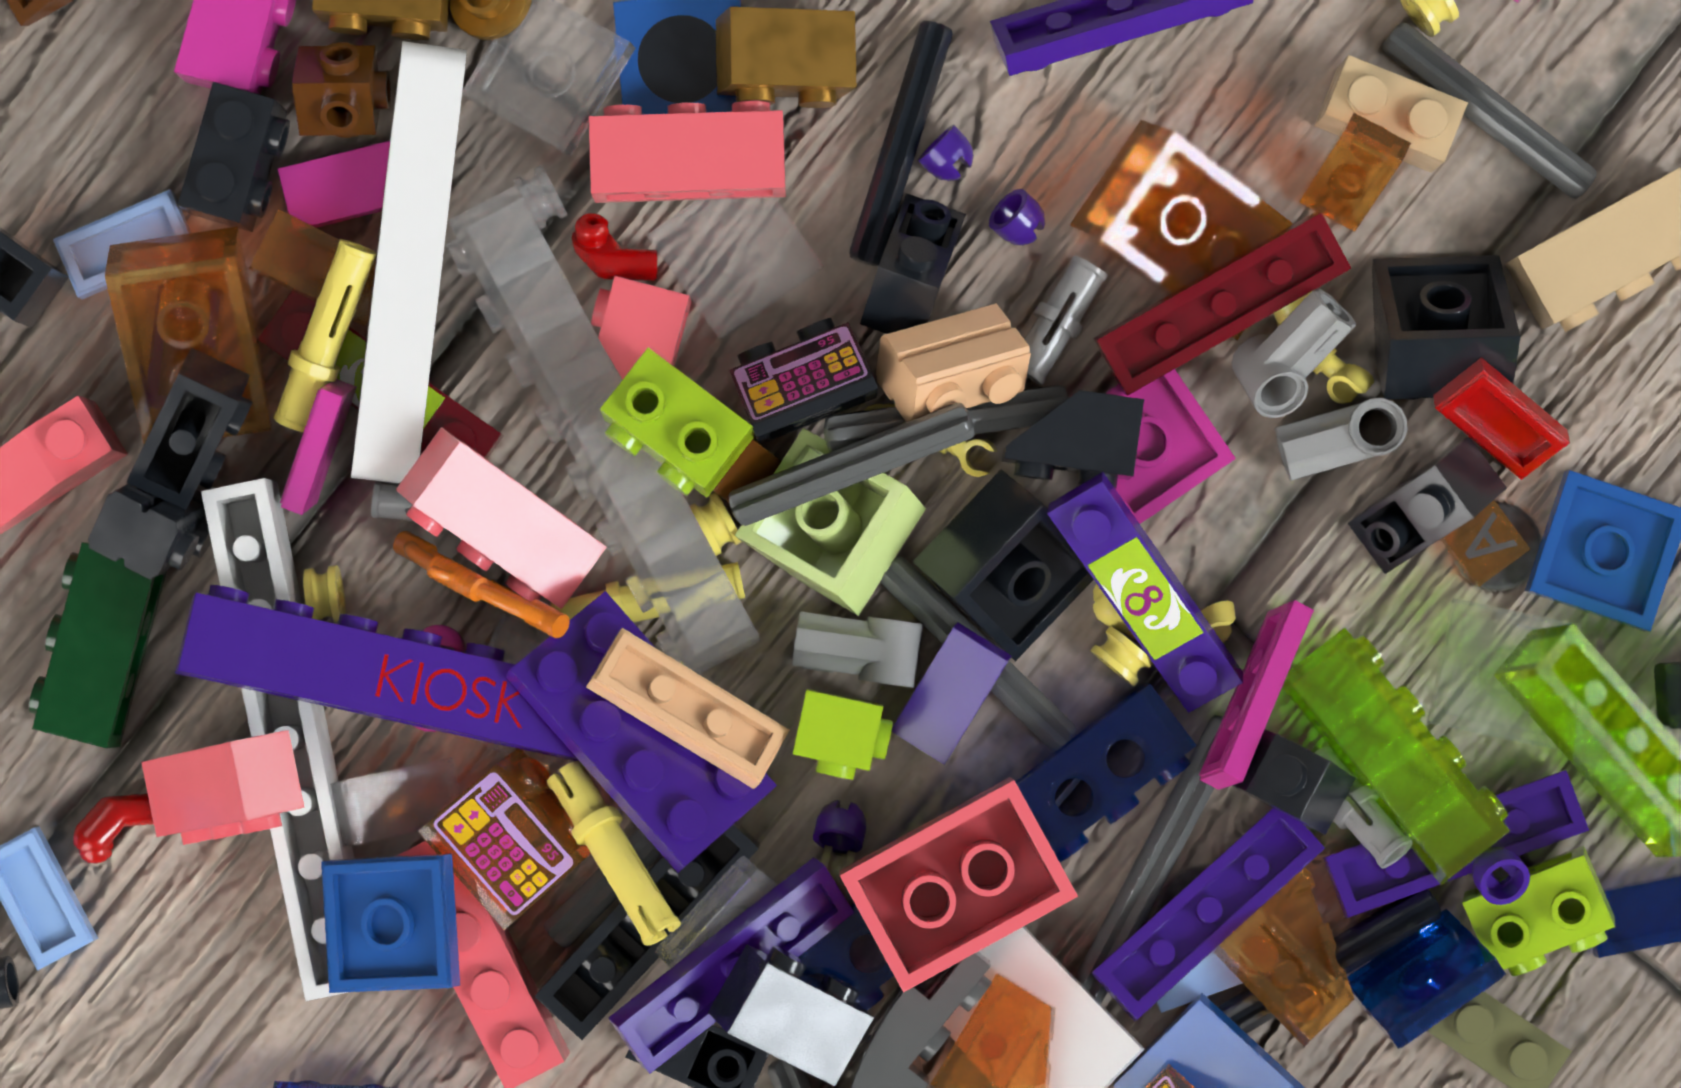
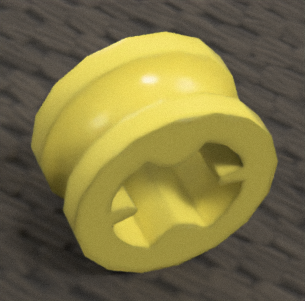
[1400,0,1459,37]
[688,493,742,557]
[303,565,346,622]
[1090,626,1153,687]

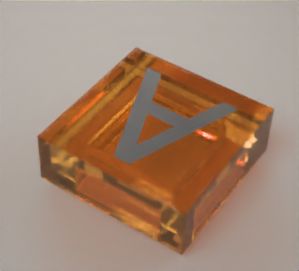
[1440,500,1530,587]

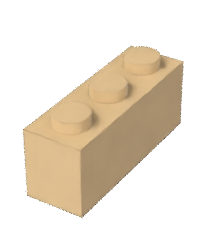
[1505,167,1681,332]

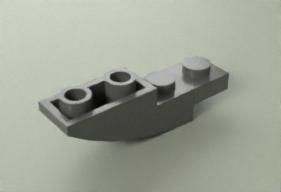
[851,951,992,1088]

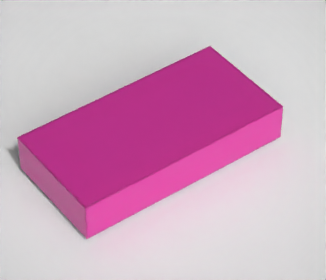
[278,141,390,233]
[280,379,357,515]

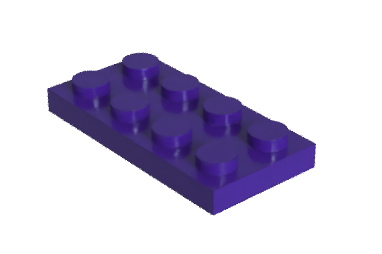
[505,591,777,873]

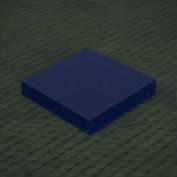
[1342,909,1506,1049]

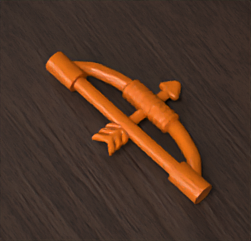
[393,531,570,639]

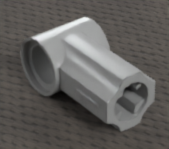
[1231,288,1356,418]
[1274,398,1408,481]
[792,612,924,688]

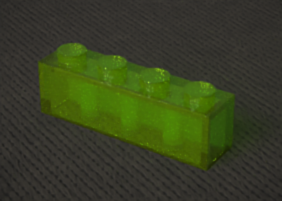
[1493,623,1681,858]
[1282,628,1510,885]

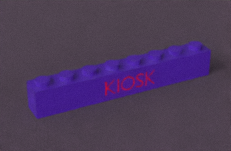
[175,585,579,761]

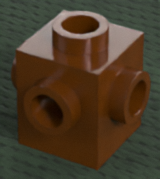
[292,42,391,138]

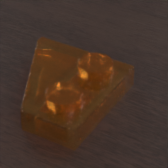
[1214,867,1355,1047]
[931,973,1056,1088]

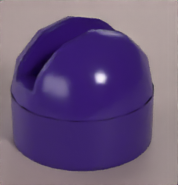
[918,124,974,181]
[989,189,1045,246]
[812,800,866,854]
[1472,847,1530,905]

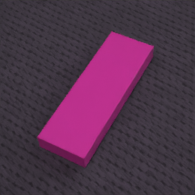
[1199,600,1314,790]

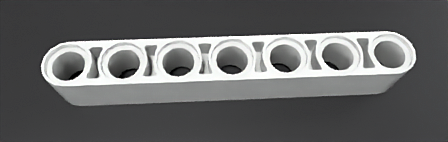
[351,41,466,483]

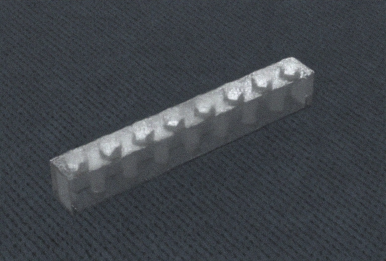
[446,185,760,674]

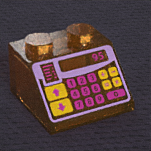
[418,749,591,930]

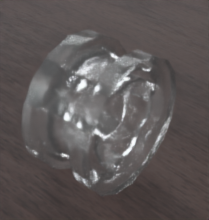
[513,165,568,230]

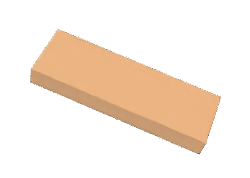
[586,628,790,789]

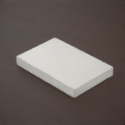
[927,926,1145,1088]

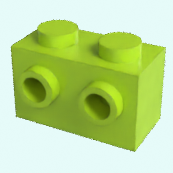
[600,347,754,498]
[793,688,893,780]
[1462,845,1615,976]

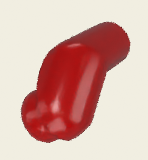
[571,213,657,281]
[73,793,154,864]

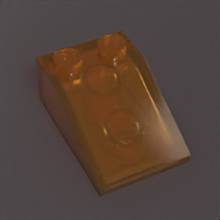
[1070,120,1293,341]
[105,226,272,445]

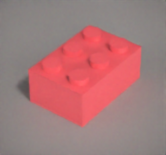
[839,777,1078,993]

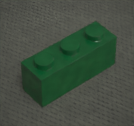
[29,542,167,749]

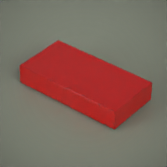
[1433,357,1570,480]

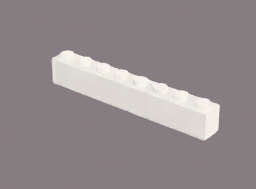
[201,478,355,1001]

